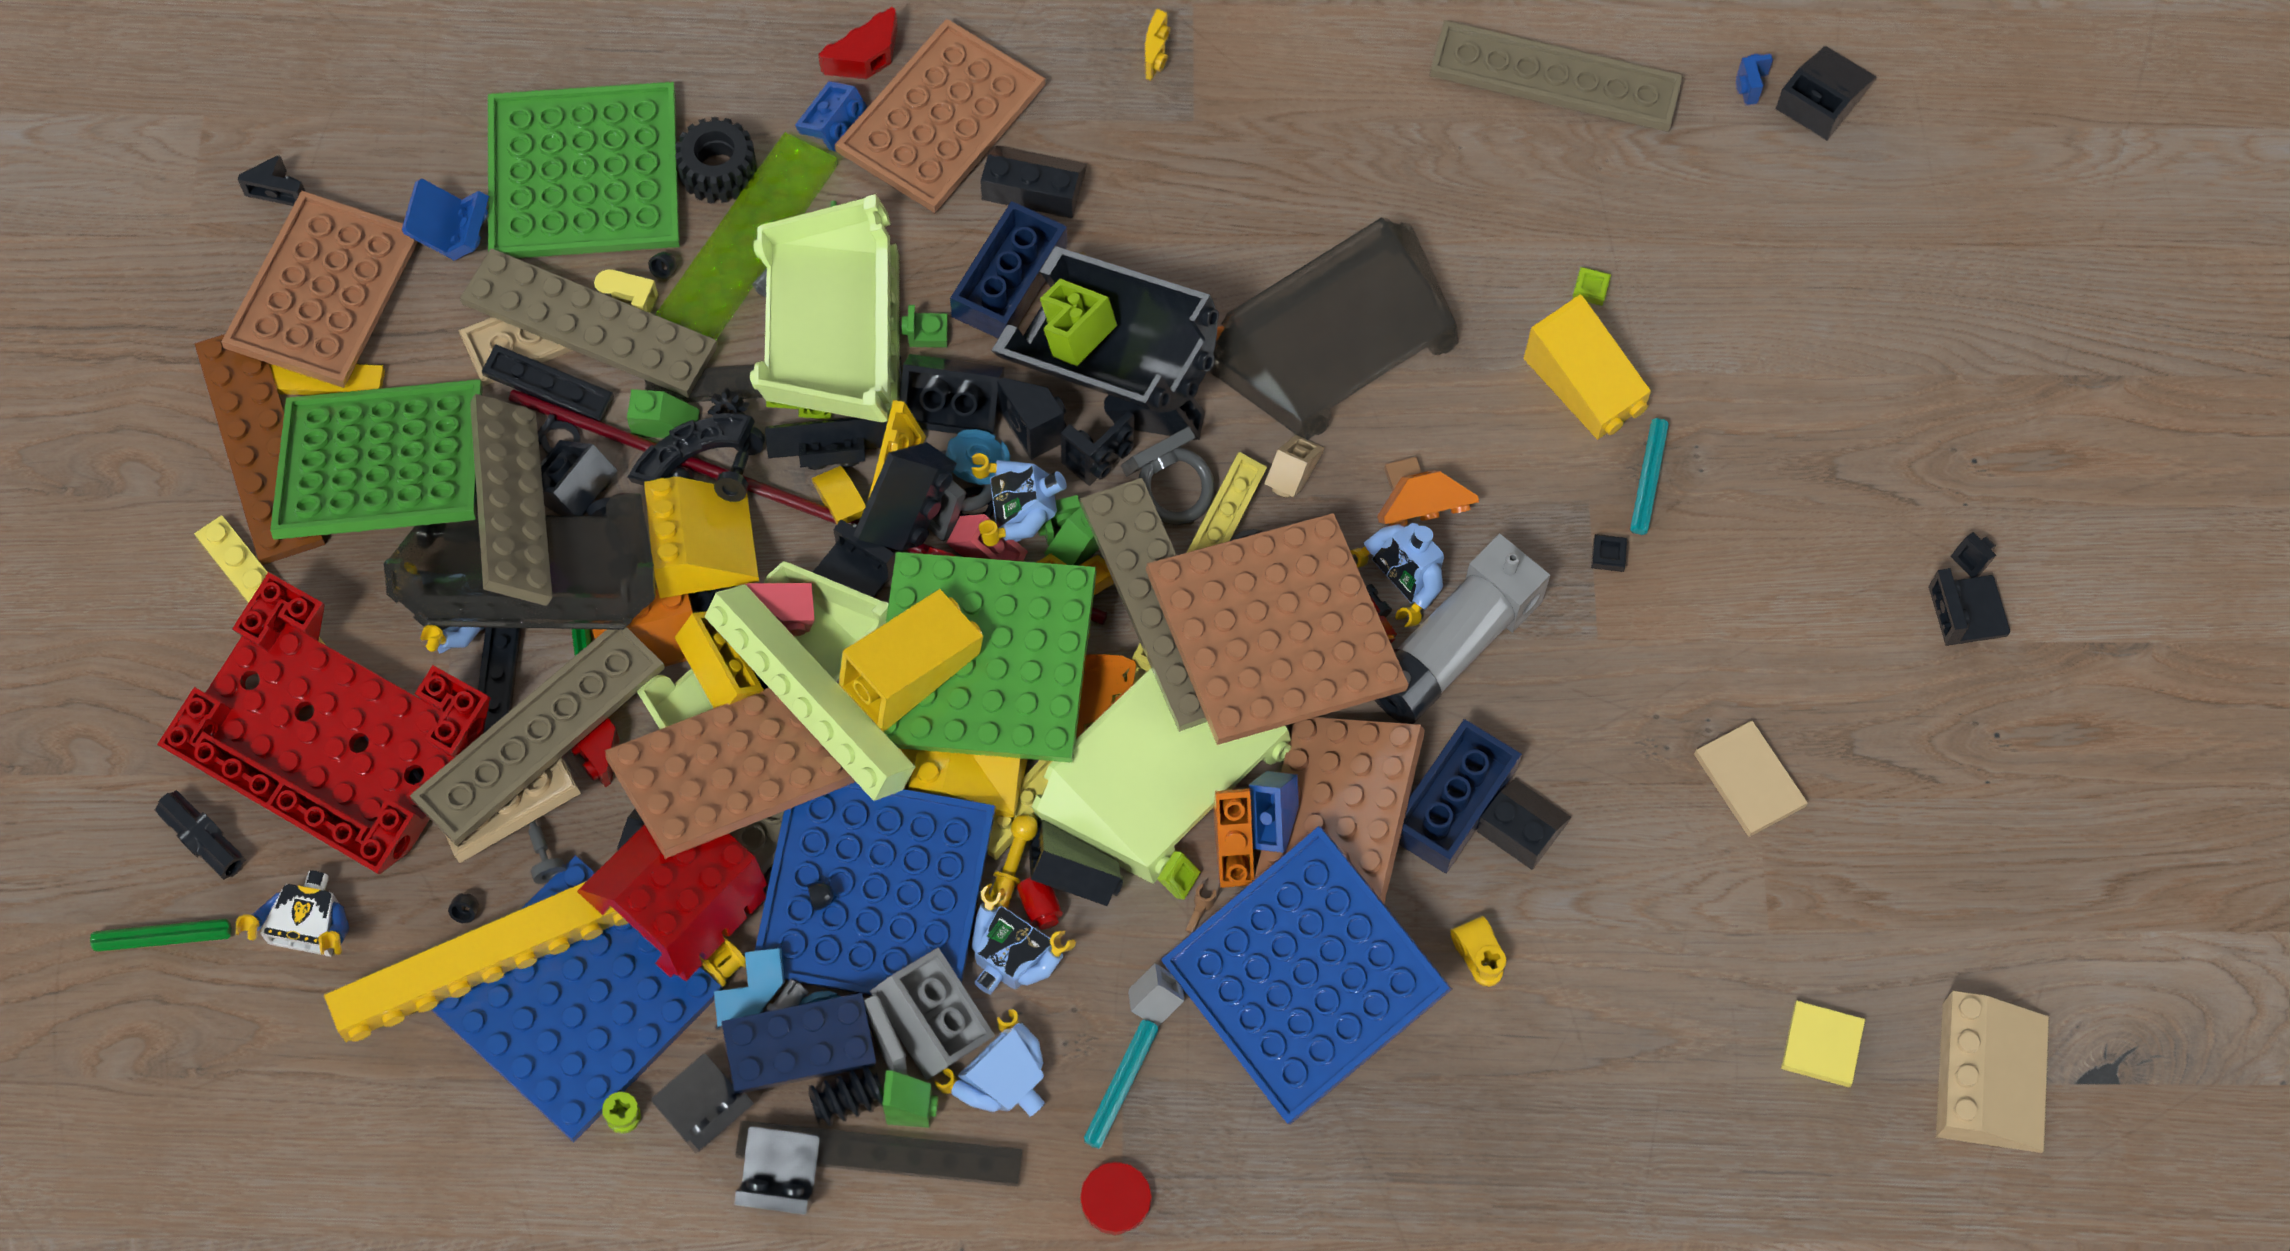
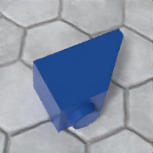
[1249,771,1299,853]

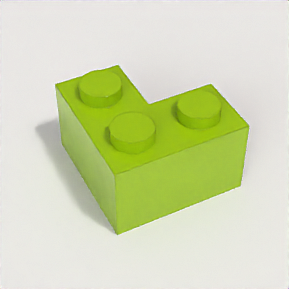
[1040,279,1117,366]

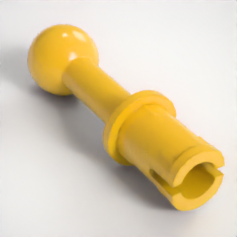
[990,814,1038,910]

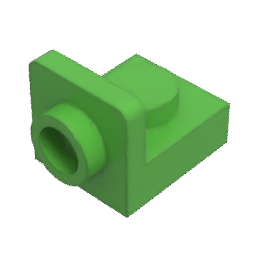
[902,305,948,348]
[1038,495,1081,546]

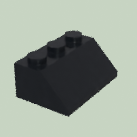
[981,145,1087,219]
[900,354,1005,435]
[853,442,957,551]

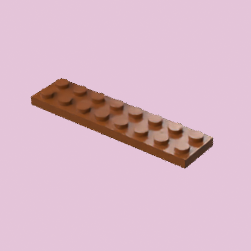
[194,334,325,565]

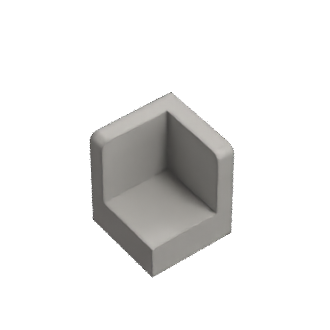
[1128,963,1185,1026]

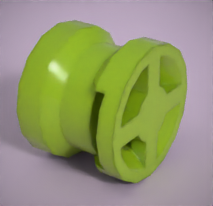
[602,1092,641,1134]

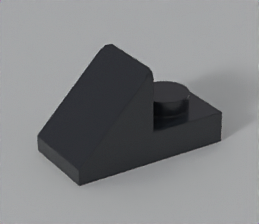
[237,155,306,206]

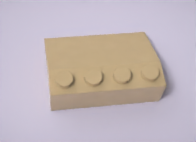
[1936,991,2049,1153]

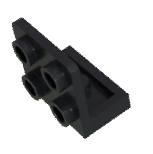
[813,519,895,598]

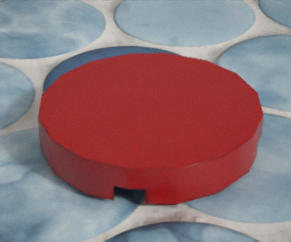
[1080,1162,1152,1235]

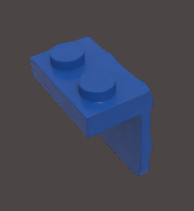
[402,179,489,261]

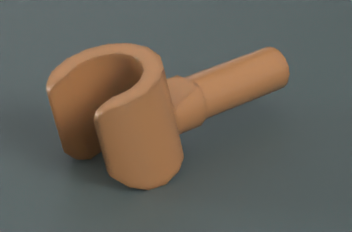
[1185,884,1216,934]

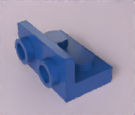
[795,81,868,151]

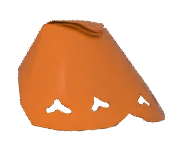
[1076,654,1136,739]

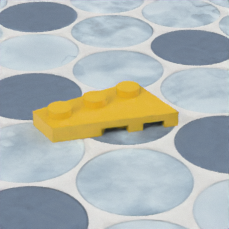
[868,400,926,500]

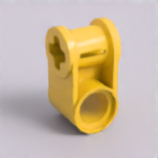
[1450,916,1506,987]
[700,936,746,987]

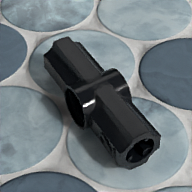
[154,790,246,880]

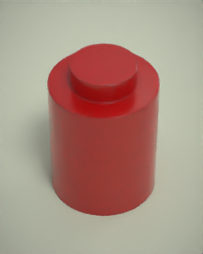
[1017,878,1063,930]

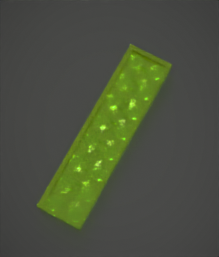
[655,132,838,340]

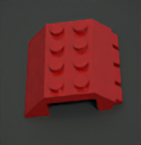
[577,824,767,981]

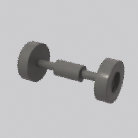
[528,820,567,884]

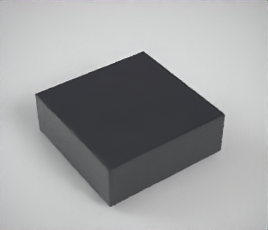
[1591,534,1627,572]

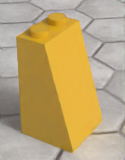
[1524,294,1651,440]
[839,589,983,732]

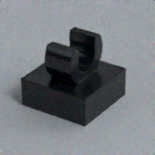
[1950,532,1996,578]

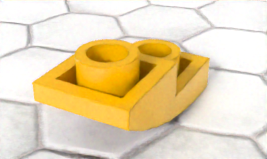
[1145,9,1170,81]
[812,466,866,524]

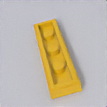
[269,363,385,395]

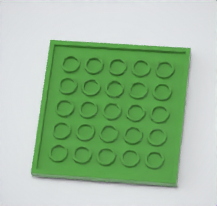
[488,82,680,258]
[270,379,483,540]
[884,552,1097,763]

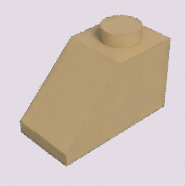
[1264,435,1324,498]

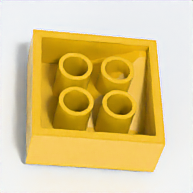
[909,750,1028,818]

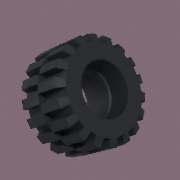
[675,117,757,203]

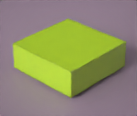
[1572,267,1611,306]
[1157,851,1201,900]

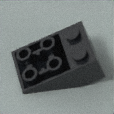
[1776,46,1877,141]

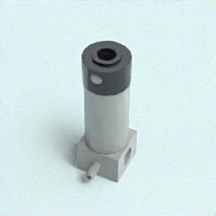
[1375,533,1550,724]

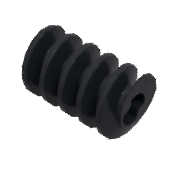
[808,1067,884,1129]

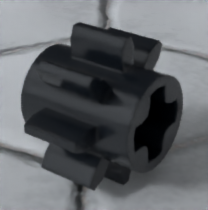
[707,387,750,415]

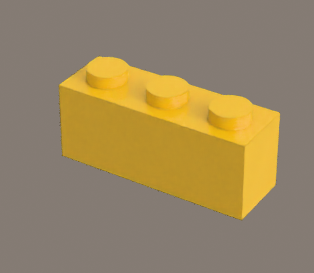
[675,611,764,708]

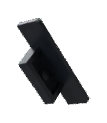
[765,418,888,470]

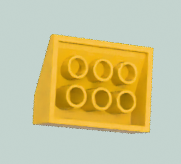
[644,477,759,598]

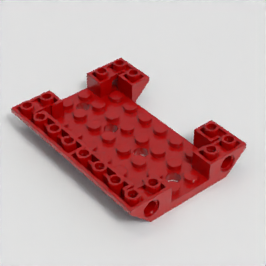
[157,572,490,875]

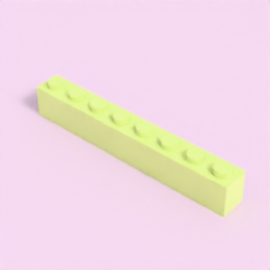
[705,584,915,801]

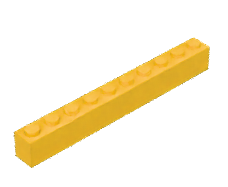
[324,881,628,1042]

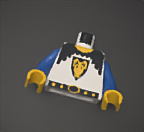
[235,870,350,957]

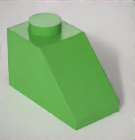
[627,389,700,438]
[1044,507,1099,566]
[883,1070,938,1128]

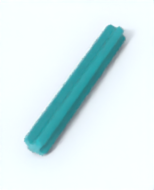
[1630,418,1669,535]
[1084,1019,1158,1149]

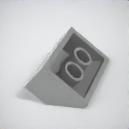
[870,947,995,1081]

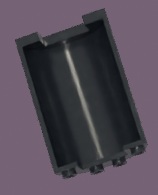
[991,246,1219,413]

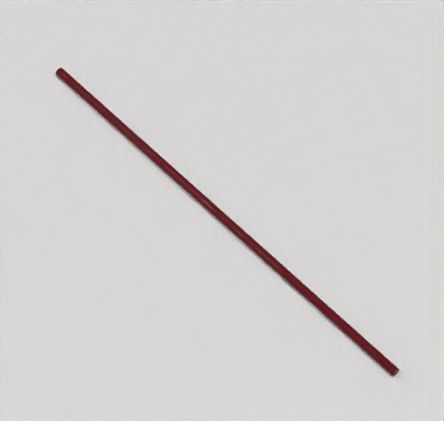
[509,389,1108,625]

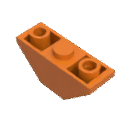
[1377,470,1479,526]
[1214,789,1254,888]

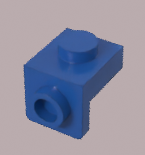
[1736,54,1773,105]

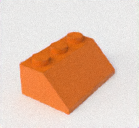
[587,589,693,667]

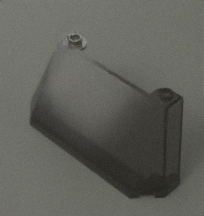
[1209,217,1458,440]
[383,493,656,630]

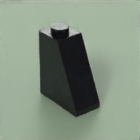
[1104,395,1205,440]
[1029,820,1124,906]

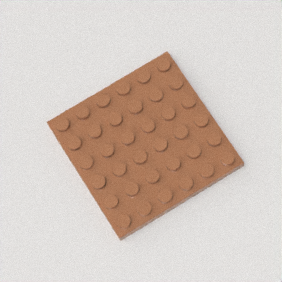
[1146,513,1408,745]

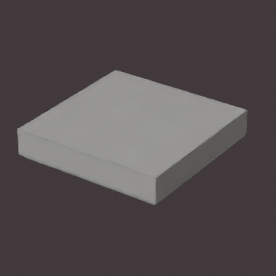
[864,995,907,1075]

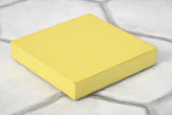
[1781,1001,1865,1088]

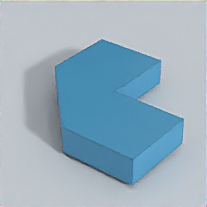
[714,948,785,1026]

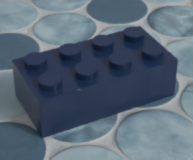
[950,201,1067,339]
[1399,719,1522,874]
[722,993,876,1095]

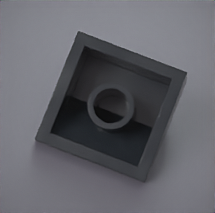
[997,377,1067,460]
[540,440,618,519]
[1476,779,1571,870]

